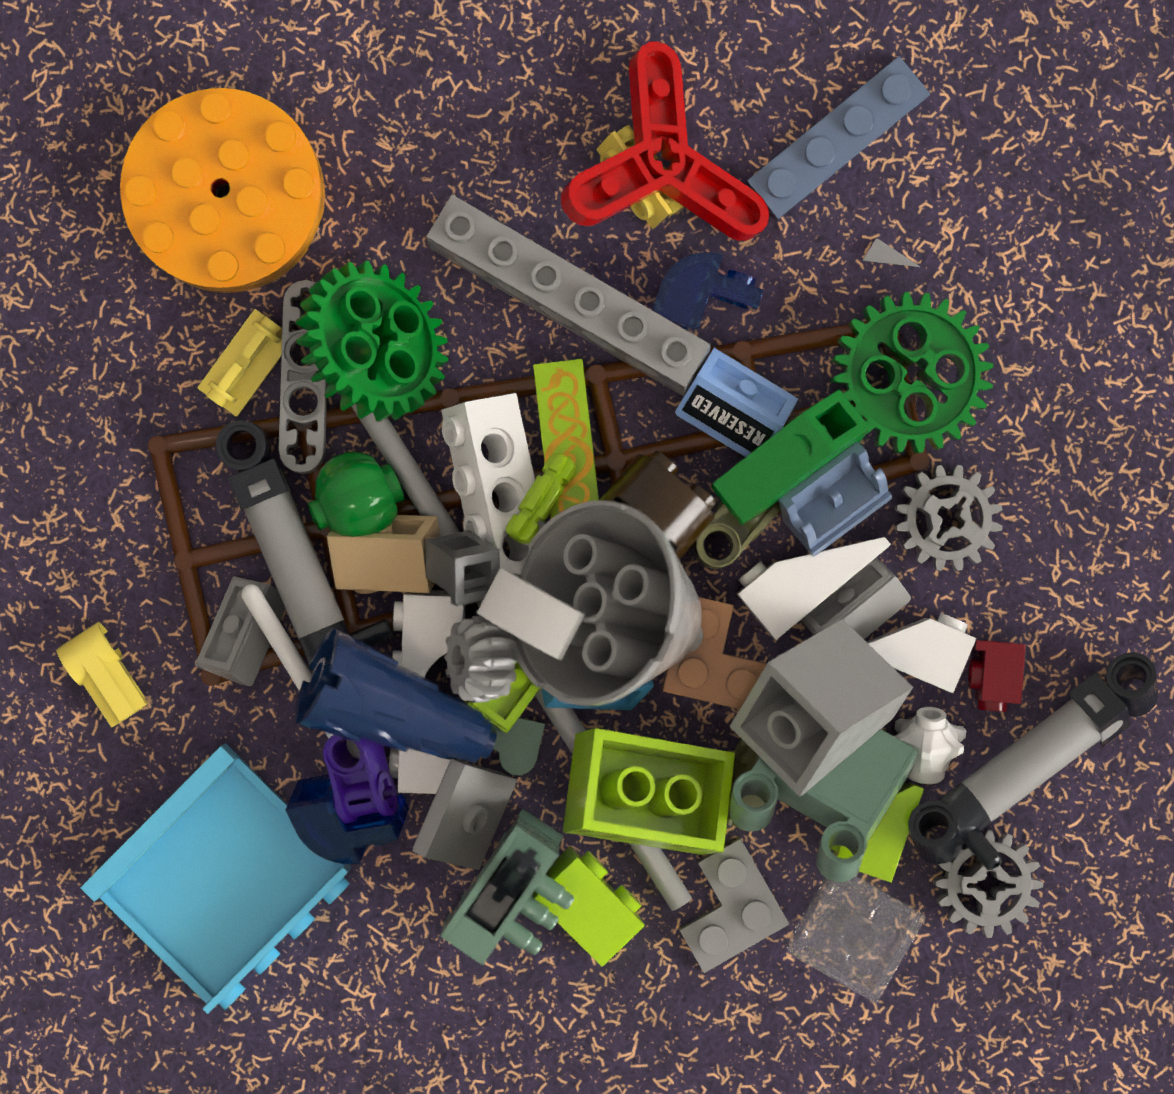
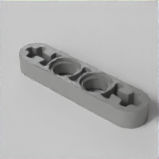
[279,280,327,475]

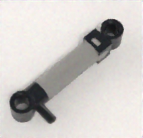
[216,420,393,673]
[908,652,1159,870]

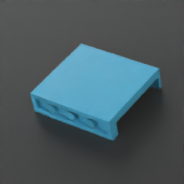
[81,743,352,1014]

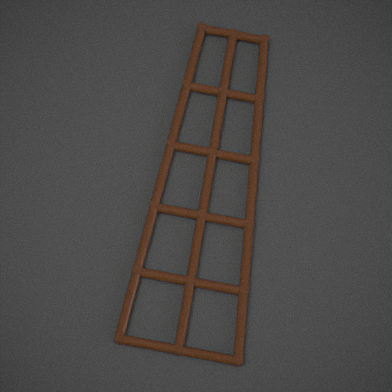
[148,321,930,686]

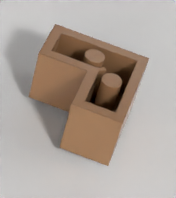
[661,597,767,709]

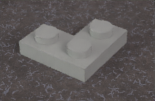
[679,837,789,973]

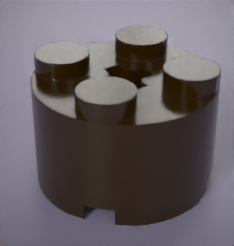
[599,451,716,560]

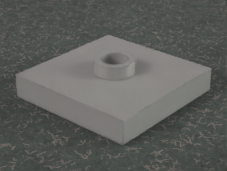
[412,759,517,870]

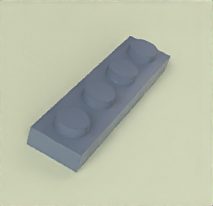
[746,56,930,220]

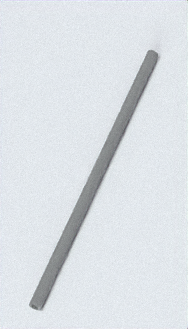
[348,356,692,911]

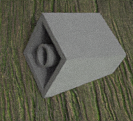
[730,619,913,797]

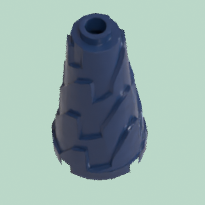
[295,628,497,763]

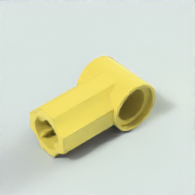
[56,622,149,728]

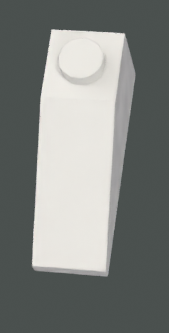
[736,537,891,640]

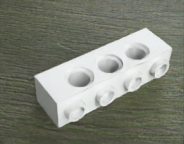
[441,393,545,575]

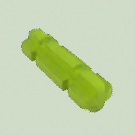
[506,453,576,544]

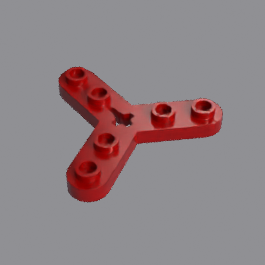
[561,41,769,241]

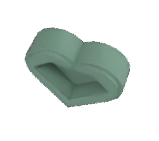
[491,717,545,775]

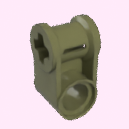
[693,501,780,569]

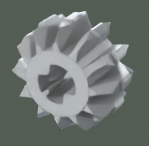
[443,616,518,703]

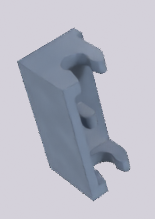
[778,441,892,557]

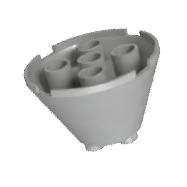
[510,500,703,706]

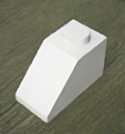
[866,613,977,693]

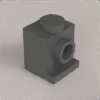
[425,530,500,606]

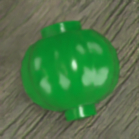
[307,452,404,536]

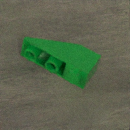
[711,389,870,526]

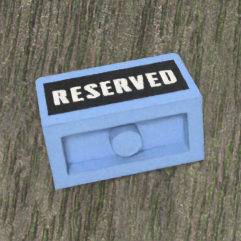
[675,348,798,457]

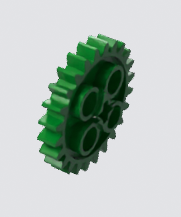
[296,261,448,422]
[830,292,994,454]

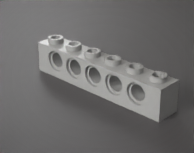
[426,195,711,396]

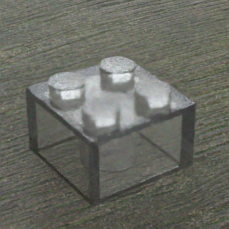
[785,874,926,1004]

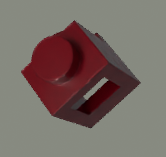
[968,640,1026,712]

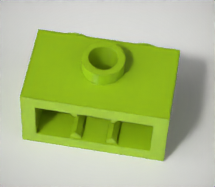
[532,845,645,967]

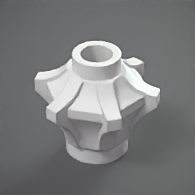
[894,707,966,784]

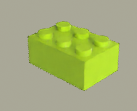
[563,728,735,855]

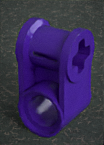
[323,735,398,824]

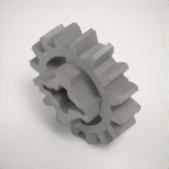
[894,465,1003,571]
[933,828,1043,938]

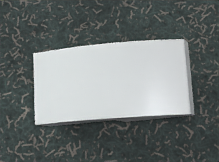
[477,568,585,660]

